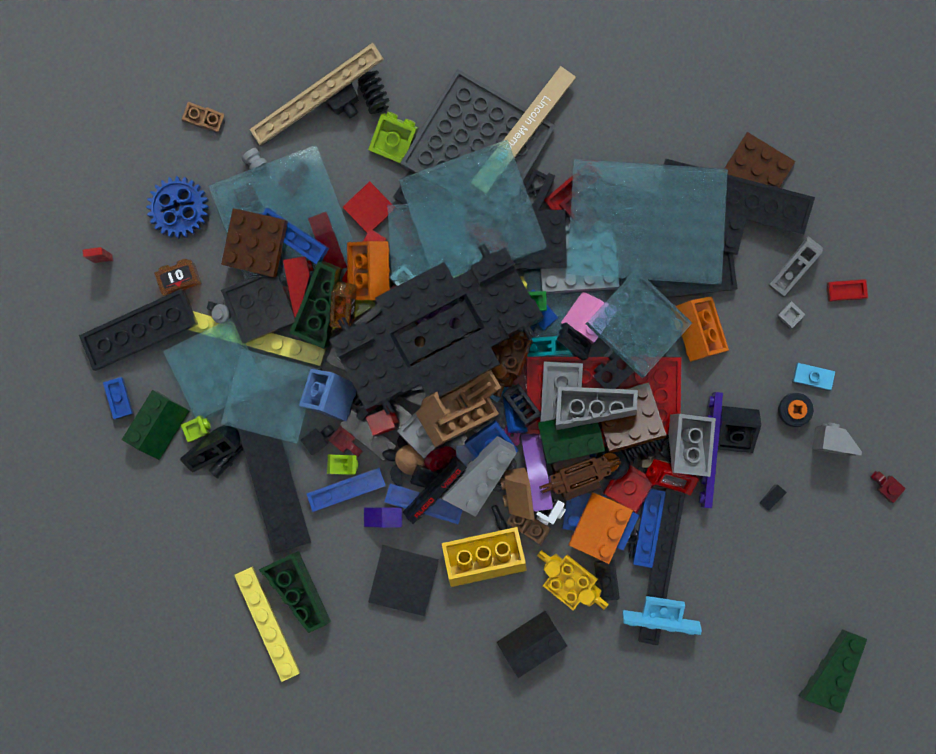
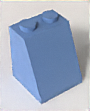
[299,369,356,421]

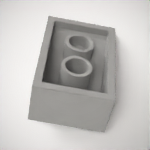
[669,414,716,477]

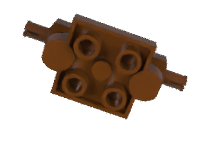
[491,331,533,398]
[539,455,621,501]

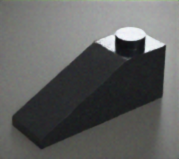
[180,422,240,473]

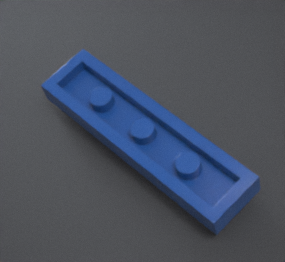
[262,208,329,265]
[307,468,386,512]
[384,483,462,524]
[632,489,666,568]

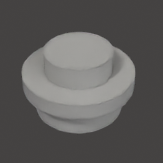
[212,304,231,323]

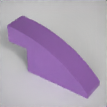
[520,434,553,511]

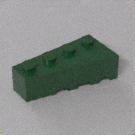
[289,261,342,349]
[259,551,331,633]
[798,629,867,713]

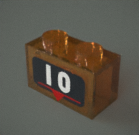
[154,259,202,296]
[330,282,357,328]

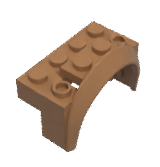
[416,370,501,447]

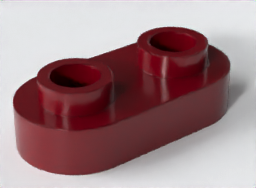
[424,446,457,471]

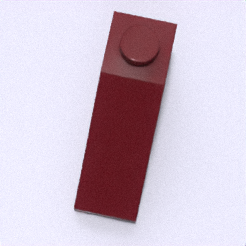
[308,212,347,270]

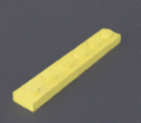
[234,566,300,682]

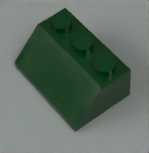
[122,390,190,460]
[538,418,605,464]

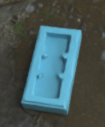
[792,363,835,390]

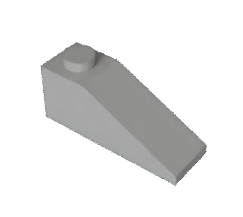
[769,237,823,296]

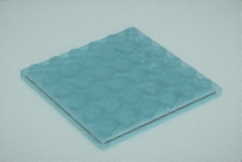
[399,140,547,278]
[208,145,354,282]

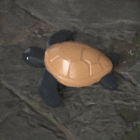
[382,436,426,486]

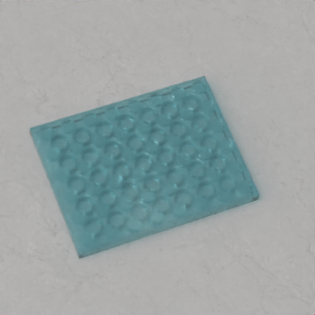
[567,159,728,284]

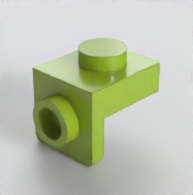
[181,415,211,443]
[327,454,358,475]

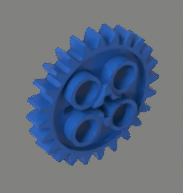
[146,176,210,239]

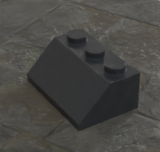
[497,611,567,678]

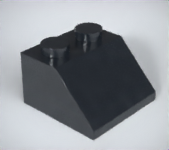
[718,406,761,453]

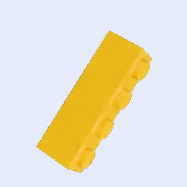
[442,527,527,587]

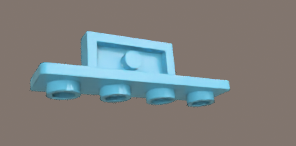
[622,596,702,635]

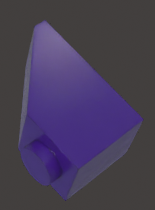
[364,507,403,528]

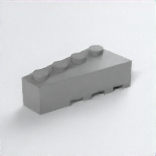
[556,386,638,430]
[441,436,516,517]

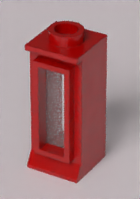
[645,459,699,496]

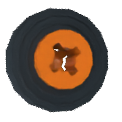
[778,393,814,427]
[596,447,630,480]

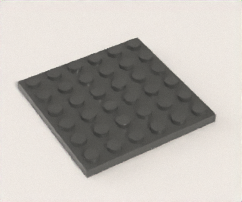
[400,69,555,223]

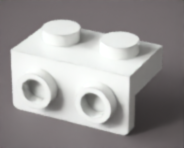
[534,499,566,525]

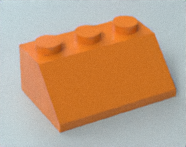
[347,241,390,300]
[673,296,729,362]
[568,492,633,564]

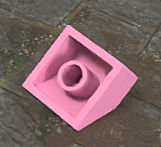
[561,292,616,344]

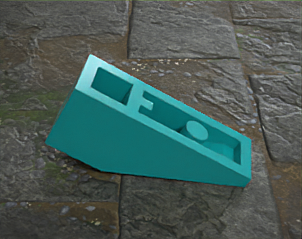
[526,335,575,360]

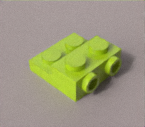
[368,111,419,163]

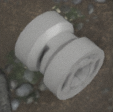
[241,148,268,174]

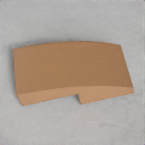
[182,102,225,132]
[506,514,551,545]

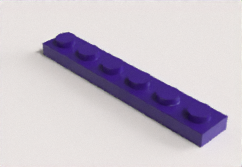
[699,392,723,508]

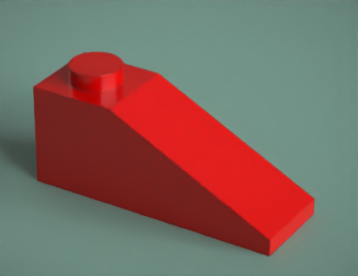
[283,256,313,317]

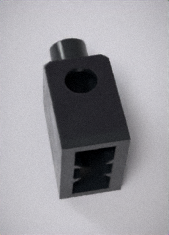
[324,83,359,118]

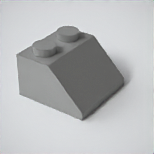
[812,423,862,456]

